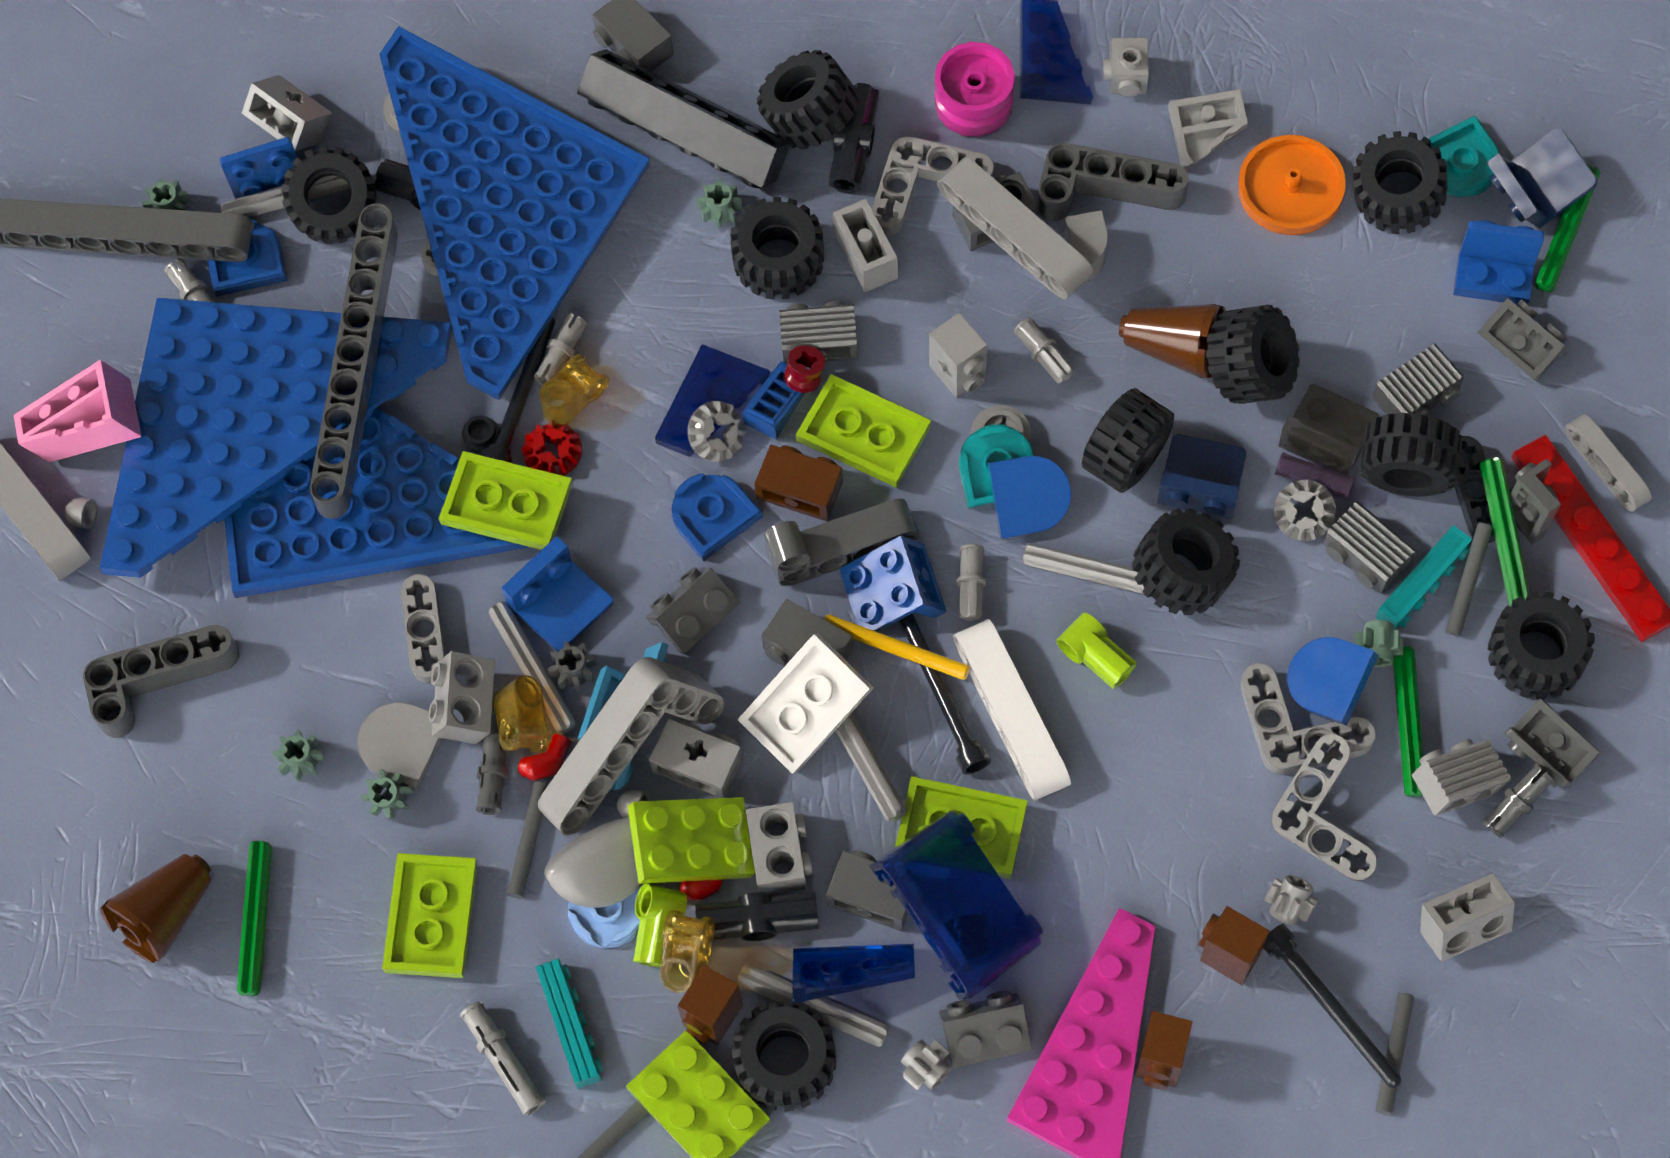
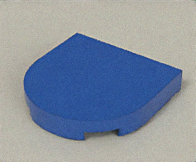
[208,219,288,297]
[987,456,1071,539]
[672,473,763,561]
[1287,637,1379,726]

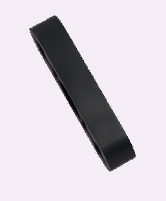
[1454,436,1495,543]

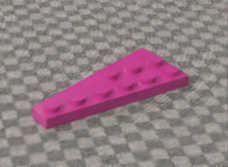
[1007,908,1155,1158]

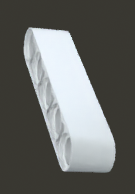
[953,619,1071,801]

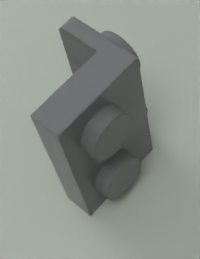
[646,567,740,654]
[1505,698,1602,788]
[939,991,1032,1069]

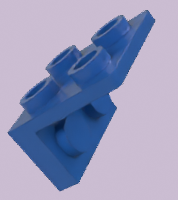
[219,137,299,199]
[1453,220,1545,305]
[501,536,613,652]
[840,536,947,632]

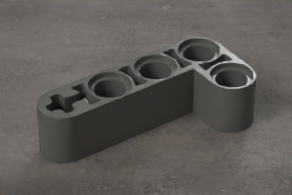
[1038,143,1188,221]
[764,498,920,586]
[83,625,239,738]

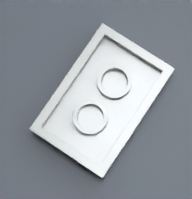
[737,634,874,774]

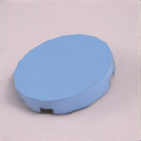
[568,886,641,949]

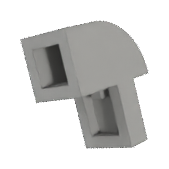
[1064,210,1108,284]

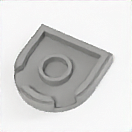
[357,702,442,791]

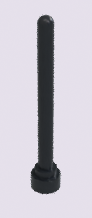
[482,317,555,463]
[899,613,991,775]
[1263,923,1401,1088]

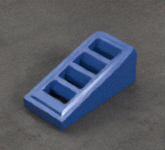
[742,361,805,440]

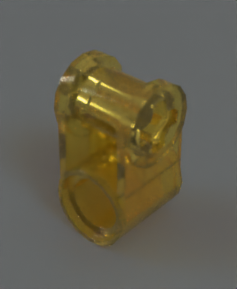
[539,354,610,425]
[492,675,551,753]
[660,910,715,993]

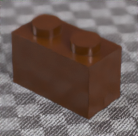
[754,444,843,522]
[1199,906,1270,985]
[677,964,743,1046]
[1136,1011,1193,1090]

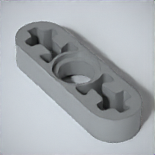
[1565,414,1651,512]
[400,574,446,684]

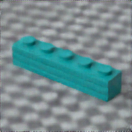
[1375,525,1473,630]
[535,959,603,1089]

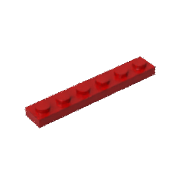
[1511,434,1670,643]

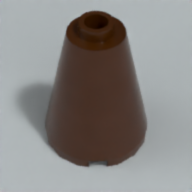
[1119,304,1226,379]
[100,854,212,963]

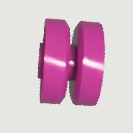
[935,42,1015,137]

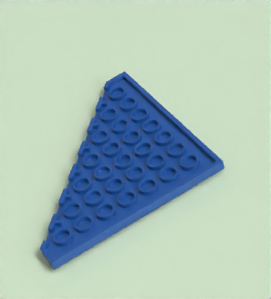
[379,26,650,400]
[100,298,452,578]
[224,408,529,598]

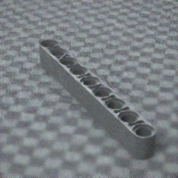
[0,198,254,262]
[310,203,398,519]

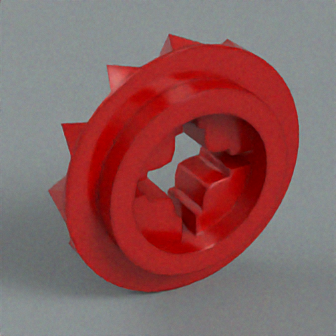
[521,420,582,476]

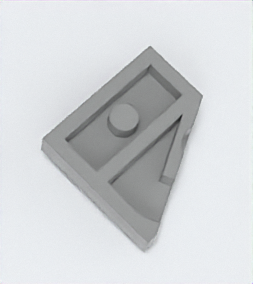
[1168,89,1248,171]

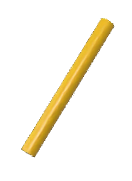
[824,614,970,680]

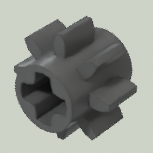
[548,641,597,692]

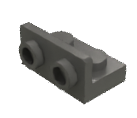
[1477,298,1569,382]
[1509,459,1561,545]

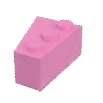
[14,359,142,462]

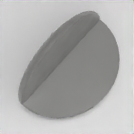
[544,817,642,908]

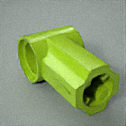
[1056,612,1137,690]
[633,883,687,968]

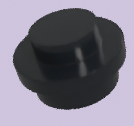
[462,416,499,453]

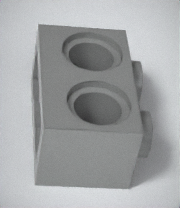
[428,651,495,744]
[746,802,812,894]
[1420,873,1515,962]

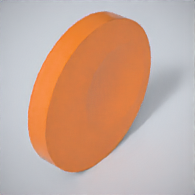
[1238,135,1346,235]

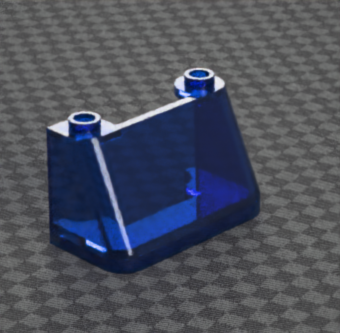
[869,810,1044,1000]

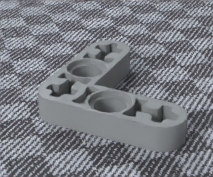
[872,136,994,236]
[1240,663,1376,775]
[1271,734,1377,881]

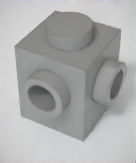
[1103,38,1148,97]

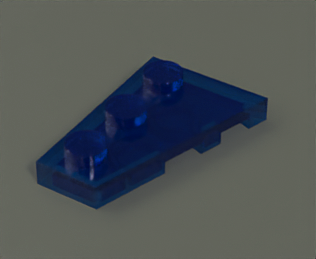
[1020,0,1093,105]
[655,344,770,457]
[792,944,915,1004]

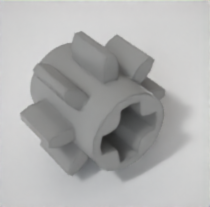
[1264,875,1318,925]
[901,1039,952,1091]

